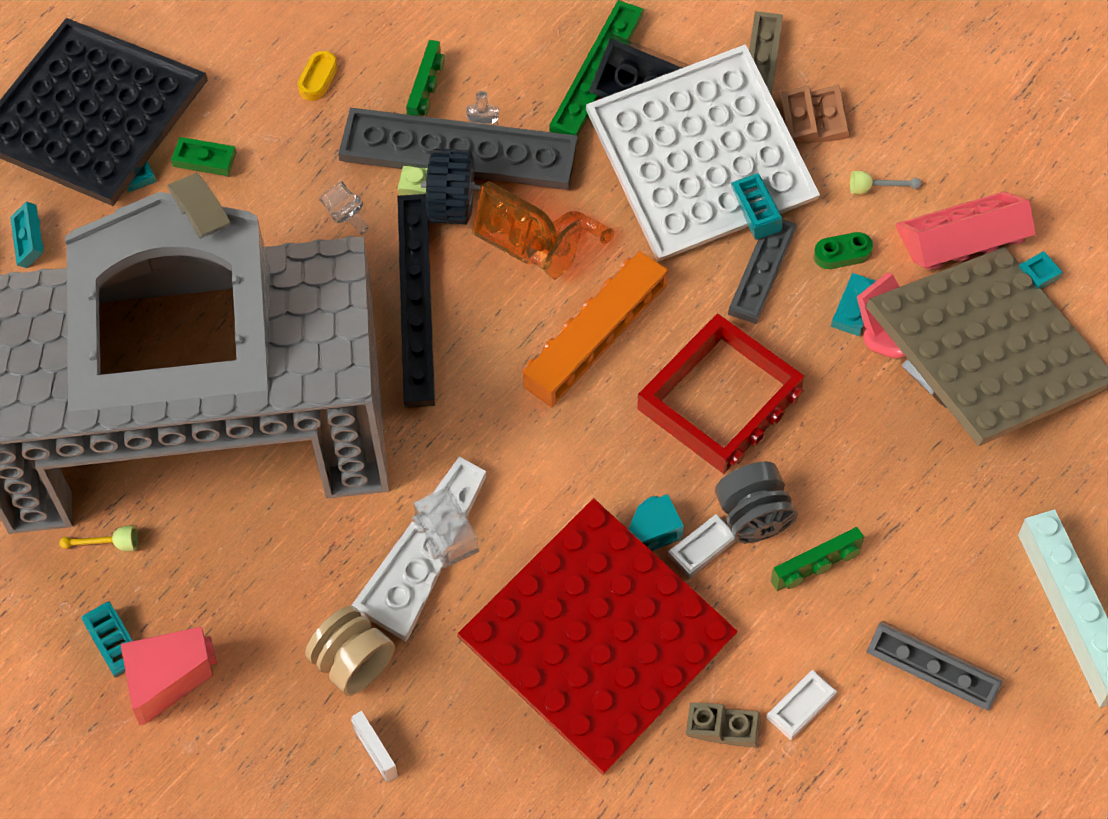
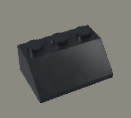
[589,34,690,98]

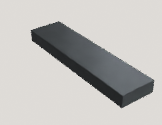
[728,219,797,324]

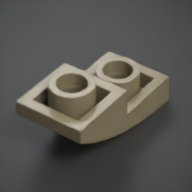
[167,172,231,239]
[686,702,761,748]

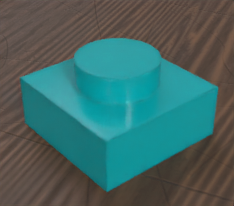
[1019,251,1063,289]

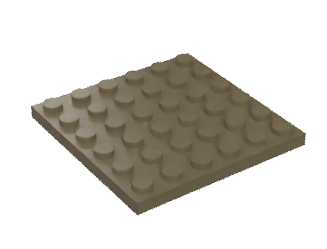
[865,247,1108,446]

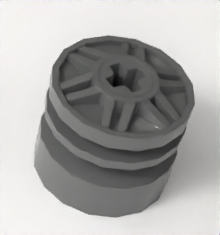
[715,461,798,544]

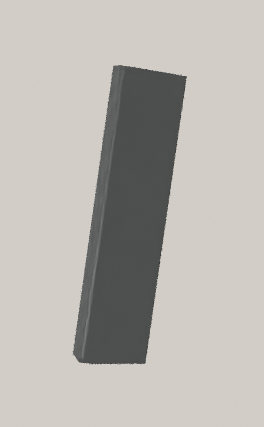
[866,621,1004,711]

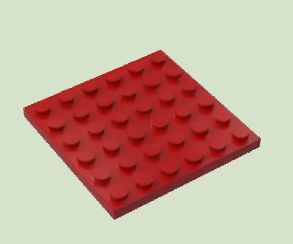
[457,498,738,775]

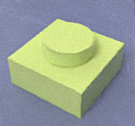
[398,166,427,195]

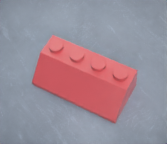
[896,191,1036,270]

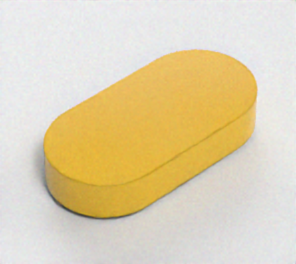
[297,51,338,101]

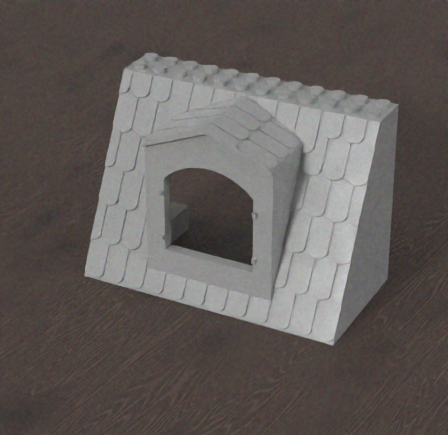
[0,192,389,534]

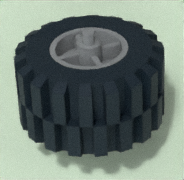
[421,148,480,225]

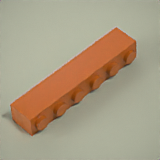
[522,250,668,408]

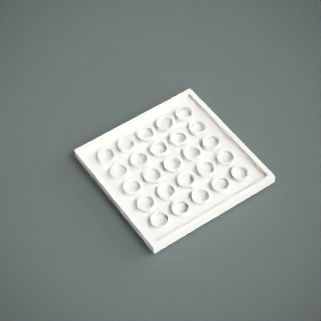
[586,44,820,262]

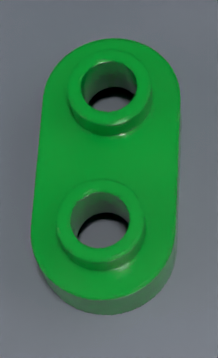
[813,232,873,269]

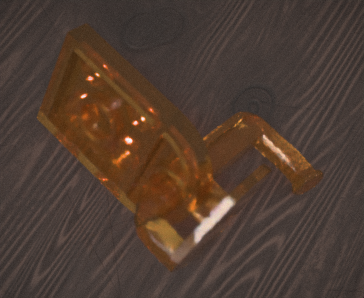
[472,181,614,280]

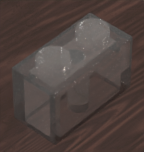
[412,486,479,568]

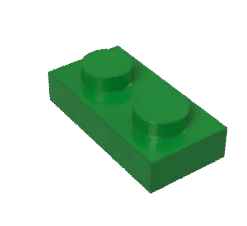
[171,137,237,176]

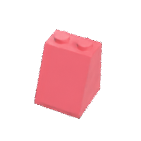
[120,627,217,725]

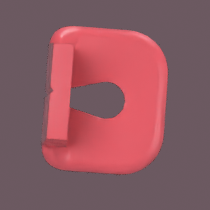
[857,272,906,358]

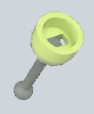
[850,171,922,194]

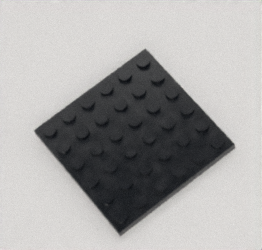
[0,18,208,206]

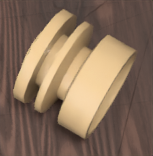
[305,606,395,696]

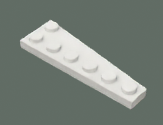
[351,456,486,642]

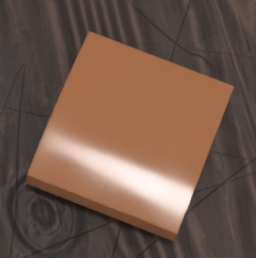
[781,84,850,143]

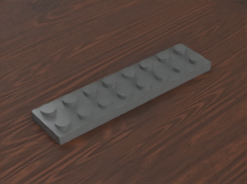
[338,107,578,190]

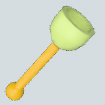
[59,525,138,551]

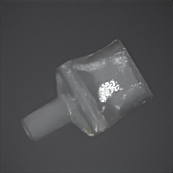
[466,91,499,126]
[319,181,369,235]

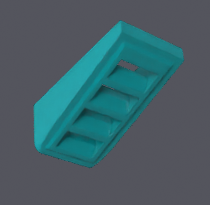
[731,173,782,240]
[81,601,132,678]

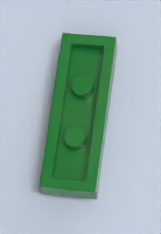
[406,40,445,116]
[771,526,864,591]

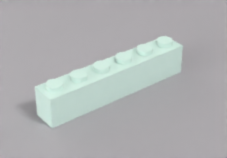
[1018,509,1108,708]

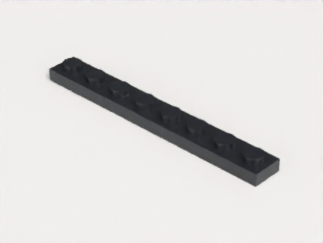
[397,194,435,408]

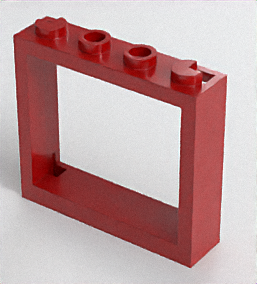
[637,313,805,474]

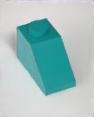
[628,494,684,551]

